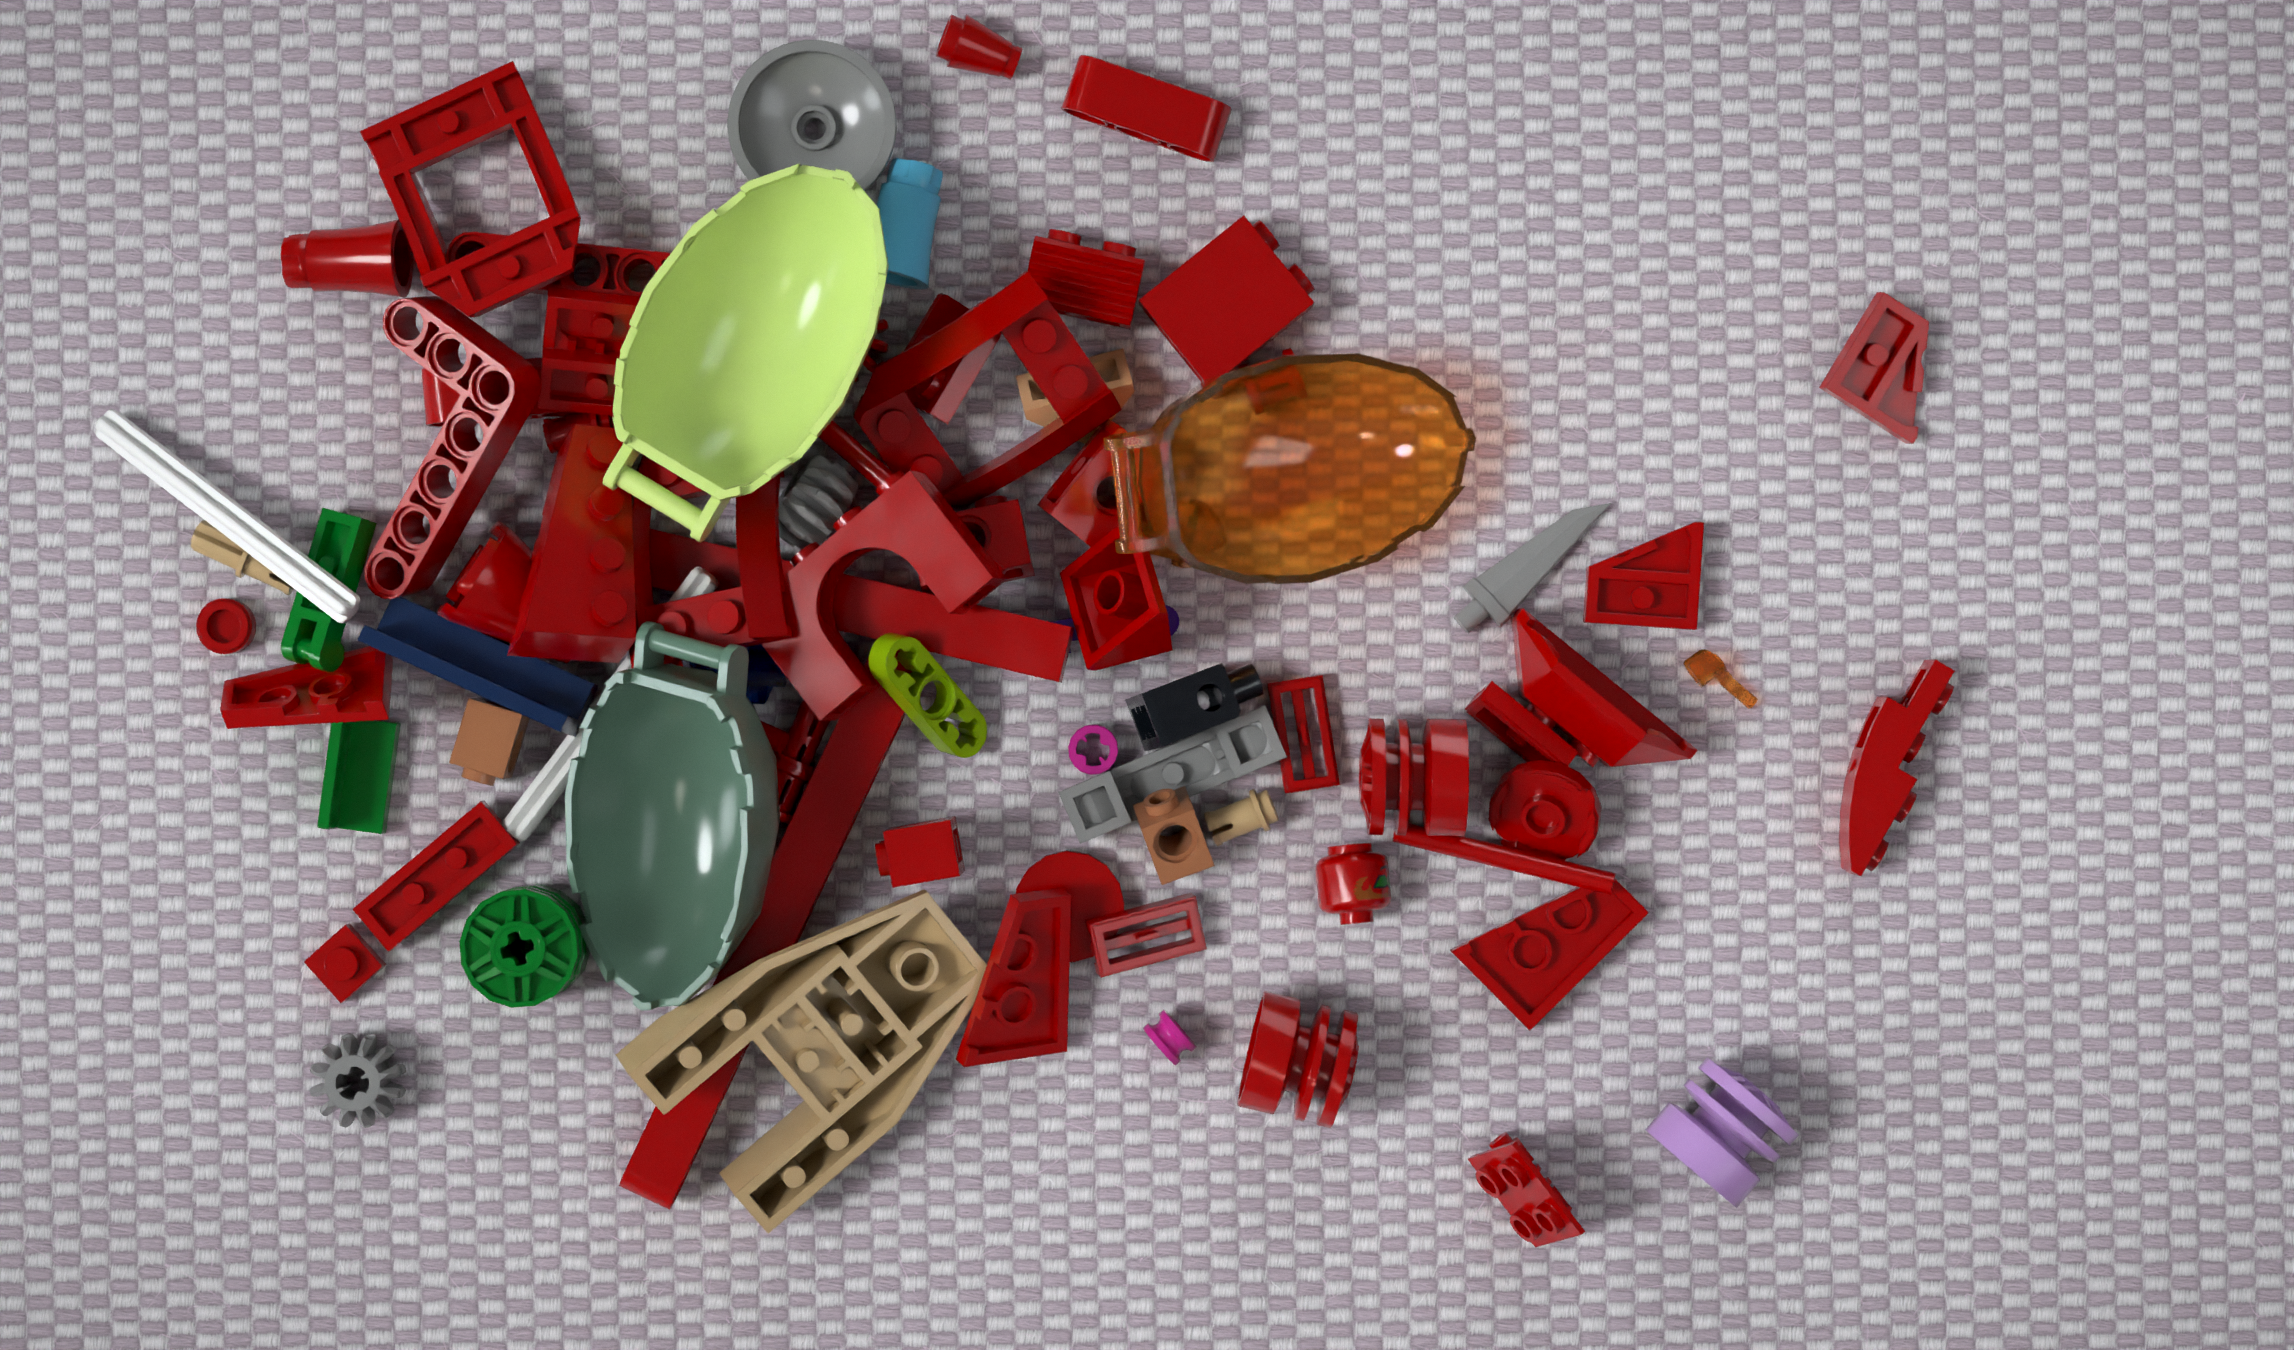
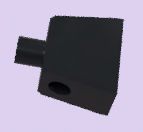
[1125,663,1263,751]

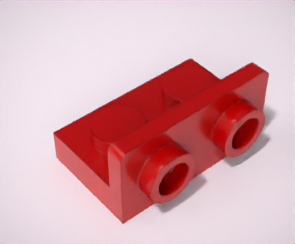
[904,293,1002,425]

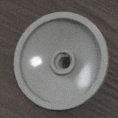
[727,40,897,191]

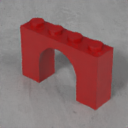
[762,470,1007,721]

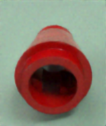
[936,14,1022,80]

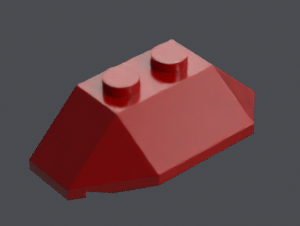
[1511,608,1698,768]

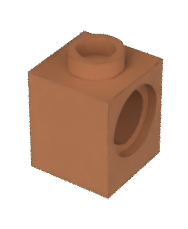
[449,698,530,786]
[1133,786,1215,885]

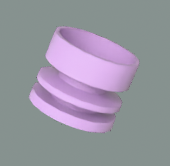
[1645,1057,1799,1208]

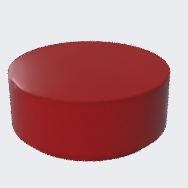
[196,598,256,654]

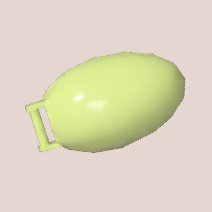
[602,163,889,543]

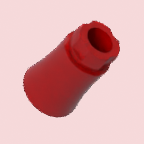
[281,219,413,298]

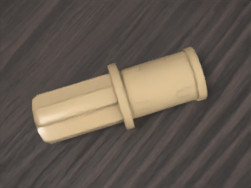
[191,520,294,595]

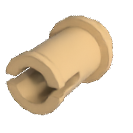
[1204,789,1279,846]

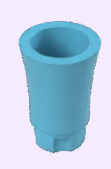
[876,158,943,289]

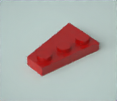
[220,646,393,729]
[1450,879,1649,1031]
[956,888,1071,1067]

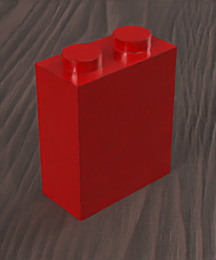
[1139,215,1315,391]

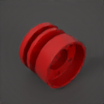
[1359,718,1469,836]
[1237,991,1359,1128]

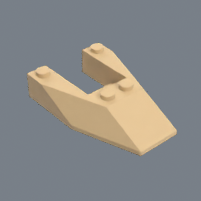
[615,889,987,1234]

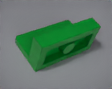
[317,720,401,834]

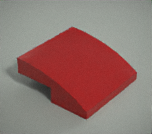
[537,287,640,416]

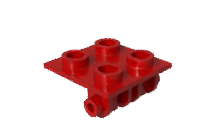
[1468,1132,1585,1247]

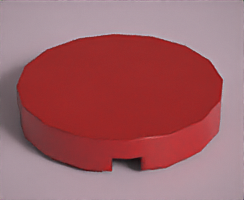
[1488,760,1602,861]
[1016,850,1125,963]

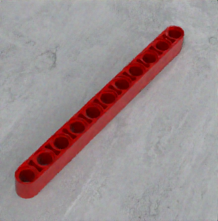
[619,650,913,1210]

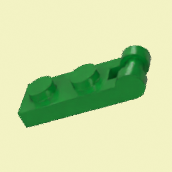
[281,508,377,672]

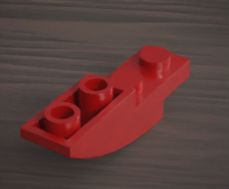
[1839,659,1955,876]

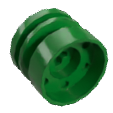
[459,884,590,1008]

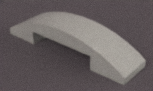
[1058,705,1287,844]

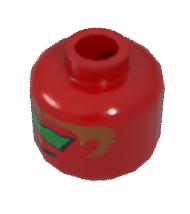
[1315,843,1391,925]

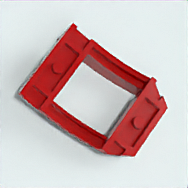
[360,61,581,318]
[853,270,1122,506]
[629,455,792,669]

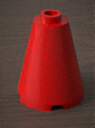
[437,520,570,664]

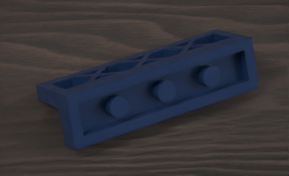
[358,597,599,737]

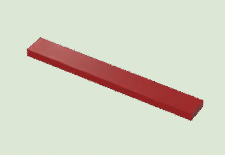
[649,529,1075,683]

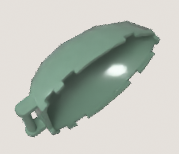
[565,621,780,1011]

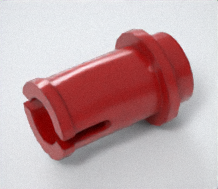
[543,412,615,454]

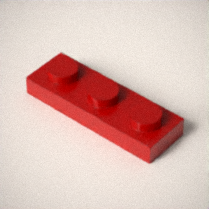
[353,800,520,952]

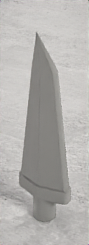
[1454,503,1611,634]

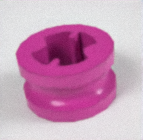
[1068,724,1118,775]
[1143,1010,1196,1066]

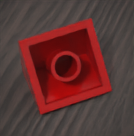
[1060,515,1173,671]

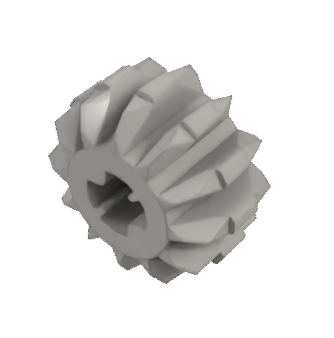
[779,455,858,550]
[310,1033,406,1128]

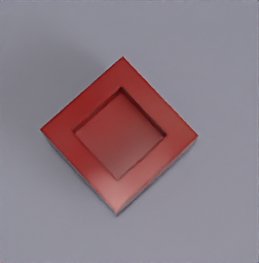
[304,923,387,1003]

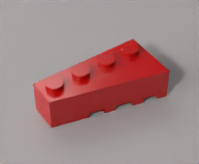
[507,424,637,663]

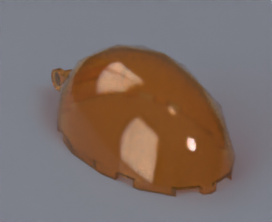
[1103,353,1476,584]

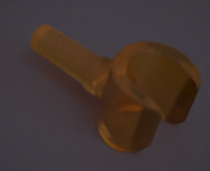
[1683,649,1758,709]

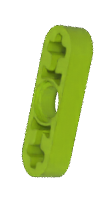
[869,633,987,758]

